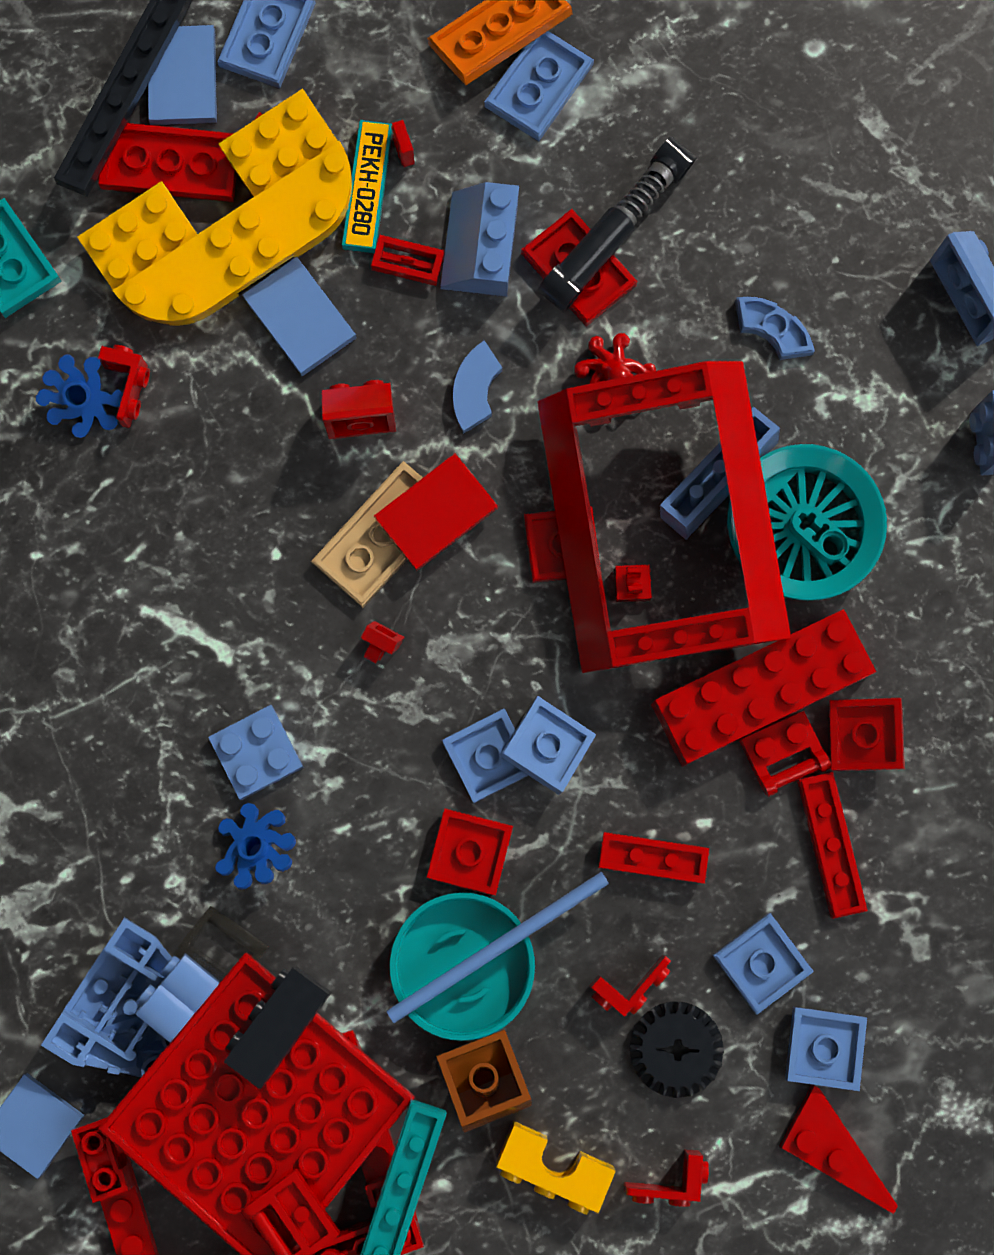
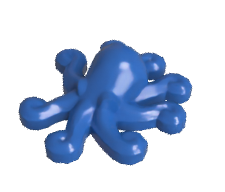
[36,354,124,438]
[215,803,296,890]

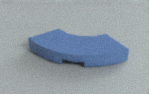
[735,297,815,360]
[453,340,502,434]

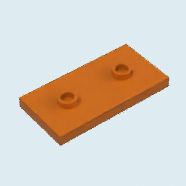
[427,0,573,85]

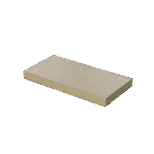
[311,461,423,608]

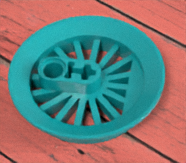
[727,444,887,601]

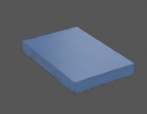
[217,0,316,88]
[148,25,217,125]
[484,31,594,141]
[242,257,357,376]

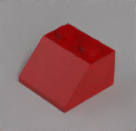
[322,380,396,439]

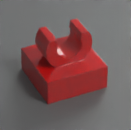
[614,564,652,602]
[361,621,405,664]

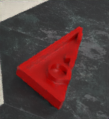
[779,1085,898,1214]

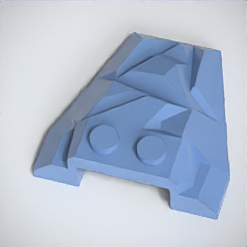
[41,917,172,1077]

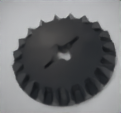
[630,1001,724,1098]

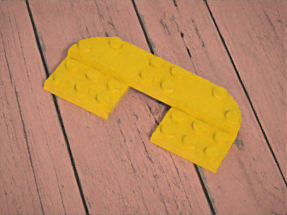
[77,88,352,326]

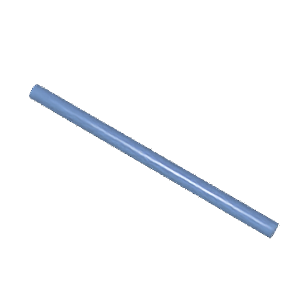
[386,872,609,1023]

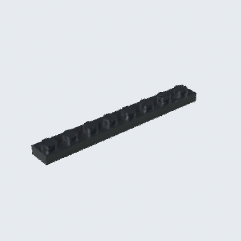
[54,0,193,197]

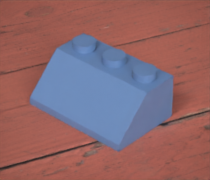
[441,182,519,297]
[930,231,994,347]

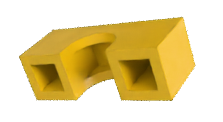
[496,1121,616,1215]

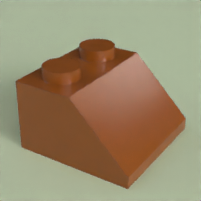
[436,1030,532,1133]

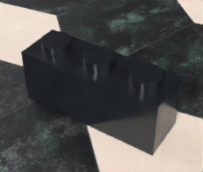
[224,966,332,1089]

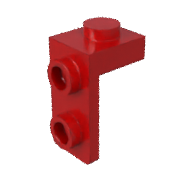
[98,345,150,428]
[589,955,671,1017]
[624,1149,709,1207]

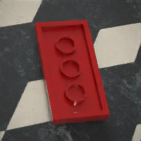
[98,123,237,202]

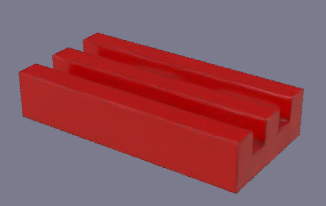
[371,235,445,286]

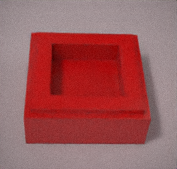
[391,120,415,167]

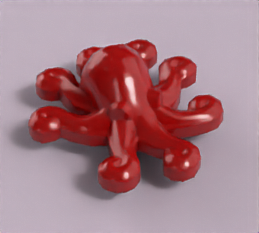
[574,333,656,384]

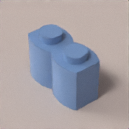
[136,953,219,1042]

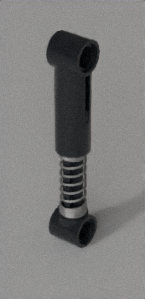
[537,136,697,313]

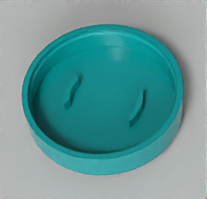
[390,893,535,1041]

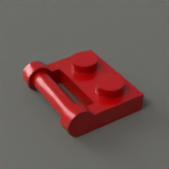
[739,711,831,797]
[241,1169,340,1255]

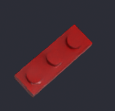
[598,832,710,884]

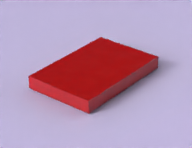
[521,209,638,327]
[374,453,498,571]

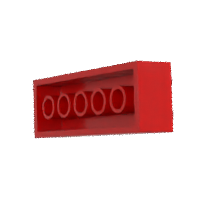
[651,609,877,767]

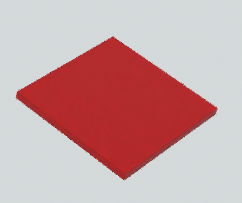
[98,952,415,1255]

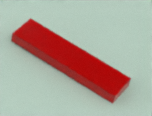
[797,772,868,919]

